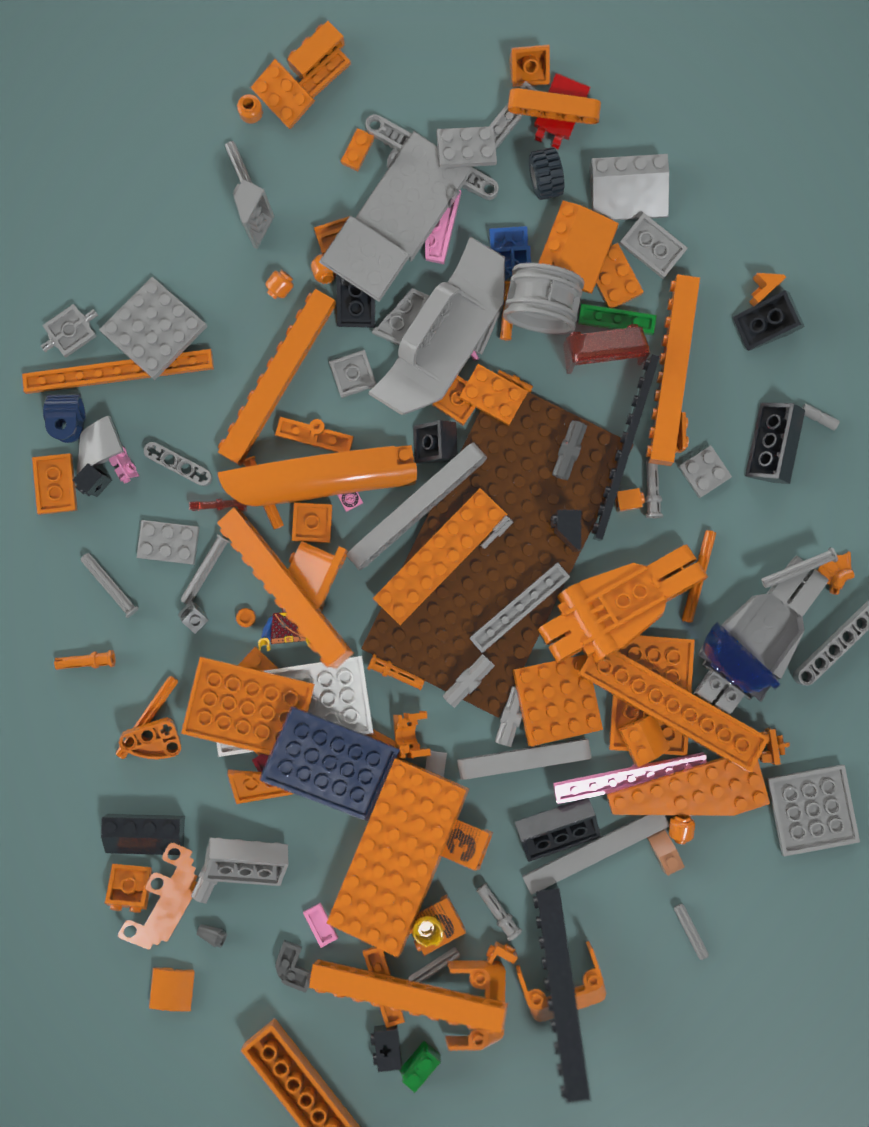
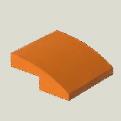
[149,968,195,1011]

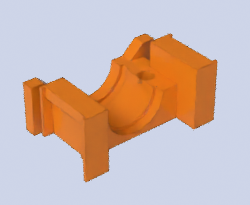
[393,711,431,758]

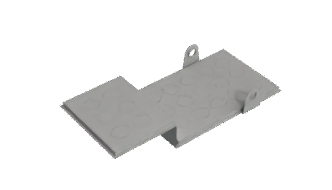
[319,131,473,302]

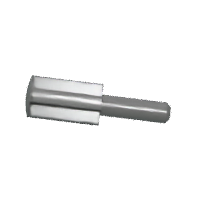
[481,515,513,549]

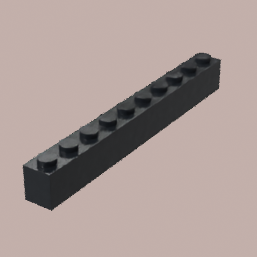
[533,888,591,1103]

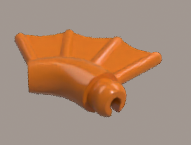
[817,551,855,595]

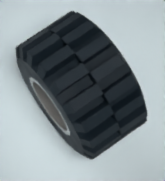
[529,147,565,200]

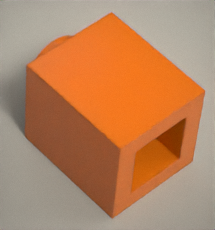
[615,488,645,513]

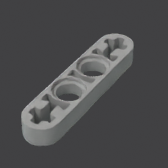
[144,442,213,486]

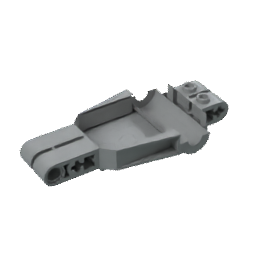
[694,556,829,715]

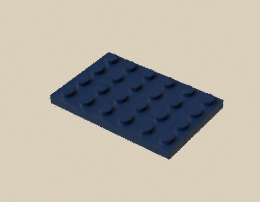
[260,706,399,821]

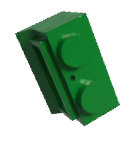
[399,1040,441,1093]

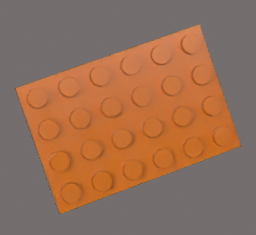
[609,635,695,756]
[181,657,315,755]

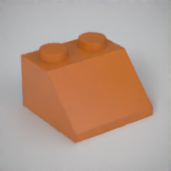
[618,715,670,767]

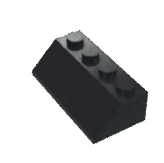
[745,403,805,484]
[515,798,601,862]
[101,814,185,855]

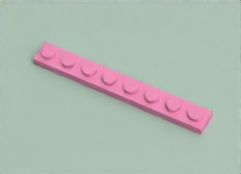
[553,752,707,804]

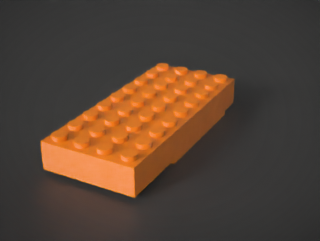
[326,758,469,957]

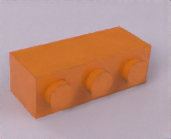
[287,21,345,80]

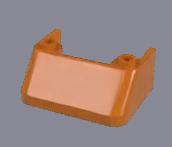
[516,941,606,1022]
[445,960,506,1050]

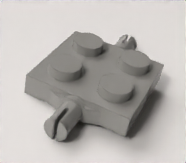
[41,304,99,357]

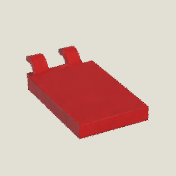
[534,73,591,150]

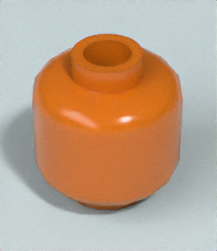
[237,94,263,124]
[311,254,336,284]
[265,270,294,299]
[669,815,695,844]

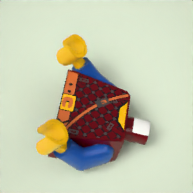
[258,608,310,651]

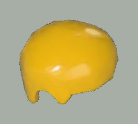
[413,916,443,947]

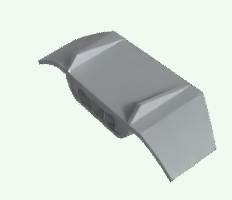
[369,237,505,415]

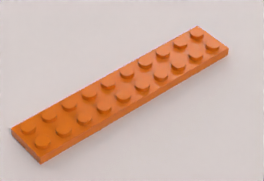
[578,651,769,773]

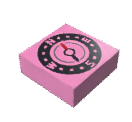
[338,492,363,512]

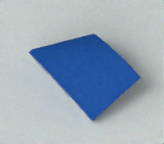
[489,226,531,280]

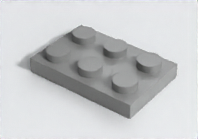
[436,126,497,168]
[619,213,688,279]
[137,520,200,565]

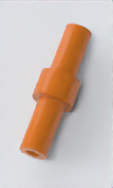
[497,370,533,392]

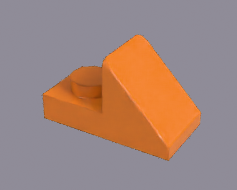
[749,273,786,306]

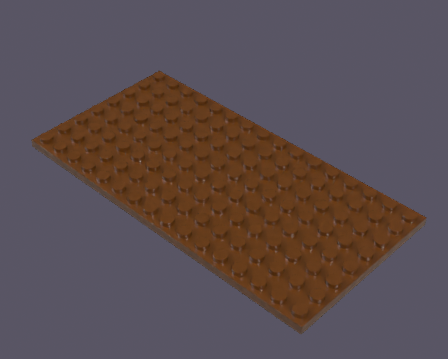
[361,392,634,718]

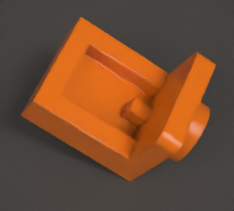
[486,941,518,964]

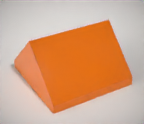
[510,45,550,87]

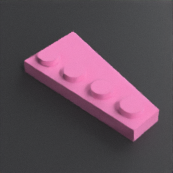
[425,190,462,264]

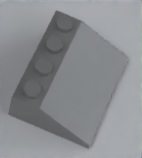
[589,154,669,221]

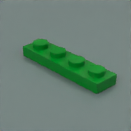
[578,304,657,336]

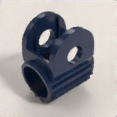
[43,395,86,443]

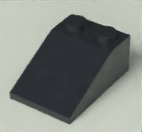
[336,274,376,328]
[733,290,805,351]

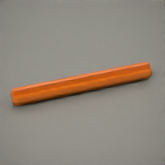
[682,530,716,623]
[116,676,178,759]

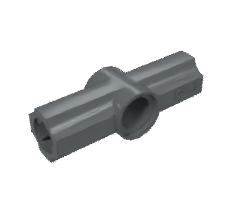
[552,420,587,480]

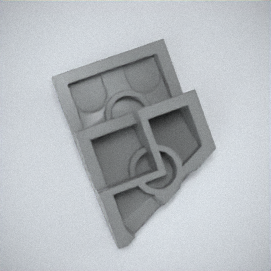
[77,416,124,474]

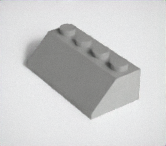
[234,179,275,249]
[203,838,288,886]

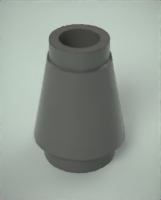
[196,924,227,948]

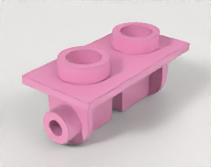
[109,446,139,484]

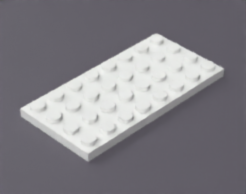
[216,656,373,757]

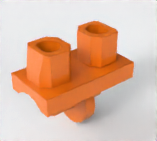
[759,728,790,765]

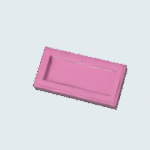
[303,902,338,948]

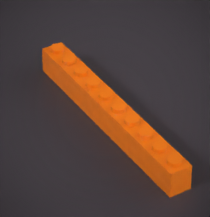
[646,274,700,466]
[218,289,336,466]
[217,507,354,669]
[309,959,508,1034]

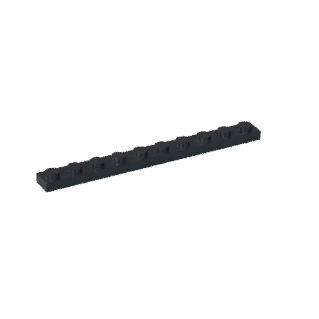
[591,354,660,541]

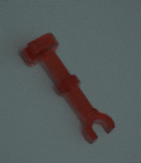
[189,499,247,511]

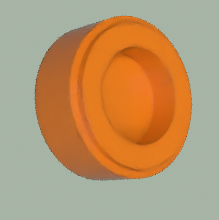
[236,608,256,627]

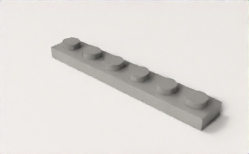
[470,563,570,653]

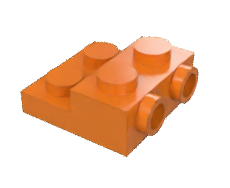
[105,864,152,913]

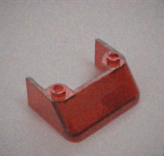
[563,324,650,374]

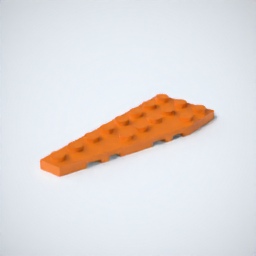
[606,757,770,816]

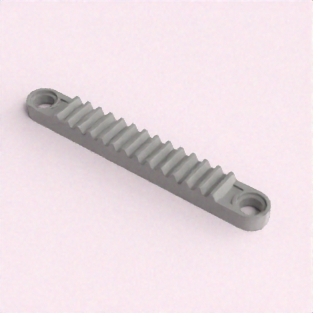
[366,114,499,200]

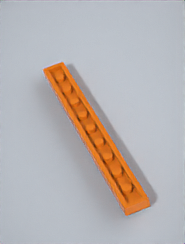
[22,349,214,394]

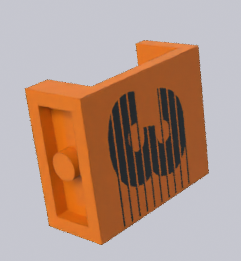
[442,819,493,871]
[410,894,466,956]

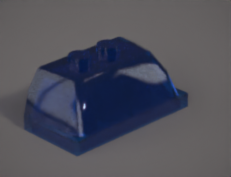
[703,622,780,693]

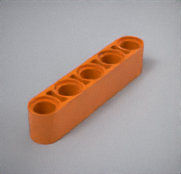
[508,88,601,124]

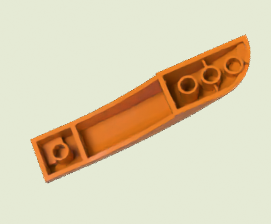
[217,445,417,507]

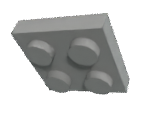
[678,446,732,498]

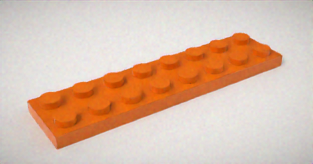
[373,488,508,625]

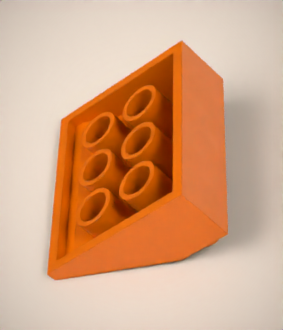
[539,201,619,294]

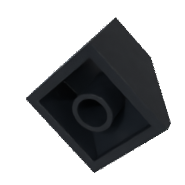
[413,420,458,464]
[550,510,581,552]

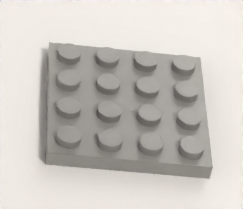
[99,277,207,380]
[767,764,860,856]

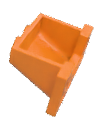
[288,541,348,612]

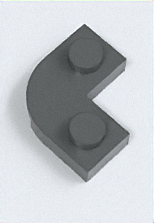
[275,940,312,993]

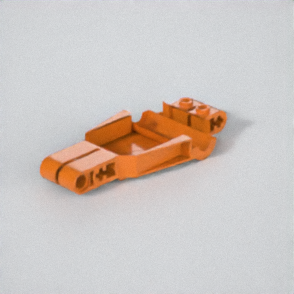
[538,544,708,663]

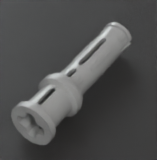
[645,461,663,519]
[476,884,523,941]

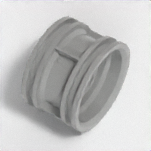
[503,263,585,334]

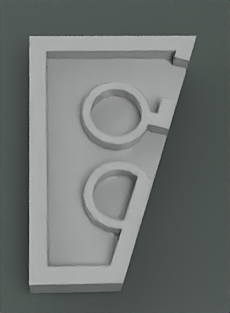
[372,288,429,346]

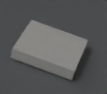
[329,350,376,398]

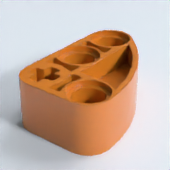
[119,717,181,759]

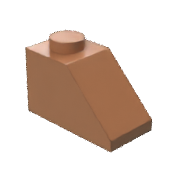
[647,829,685,876]

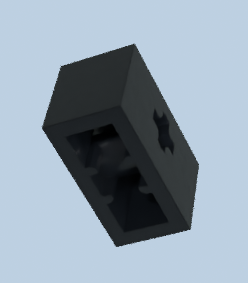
[72,463,112,497]
[371,1025,402,1072]

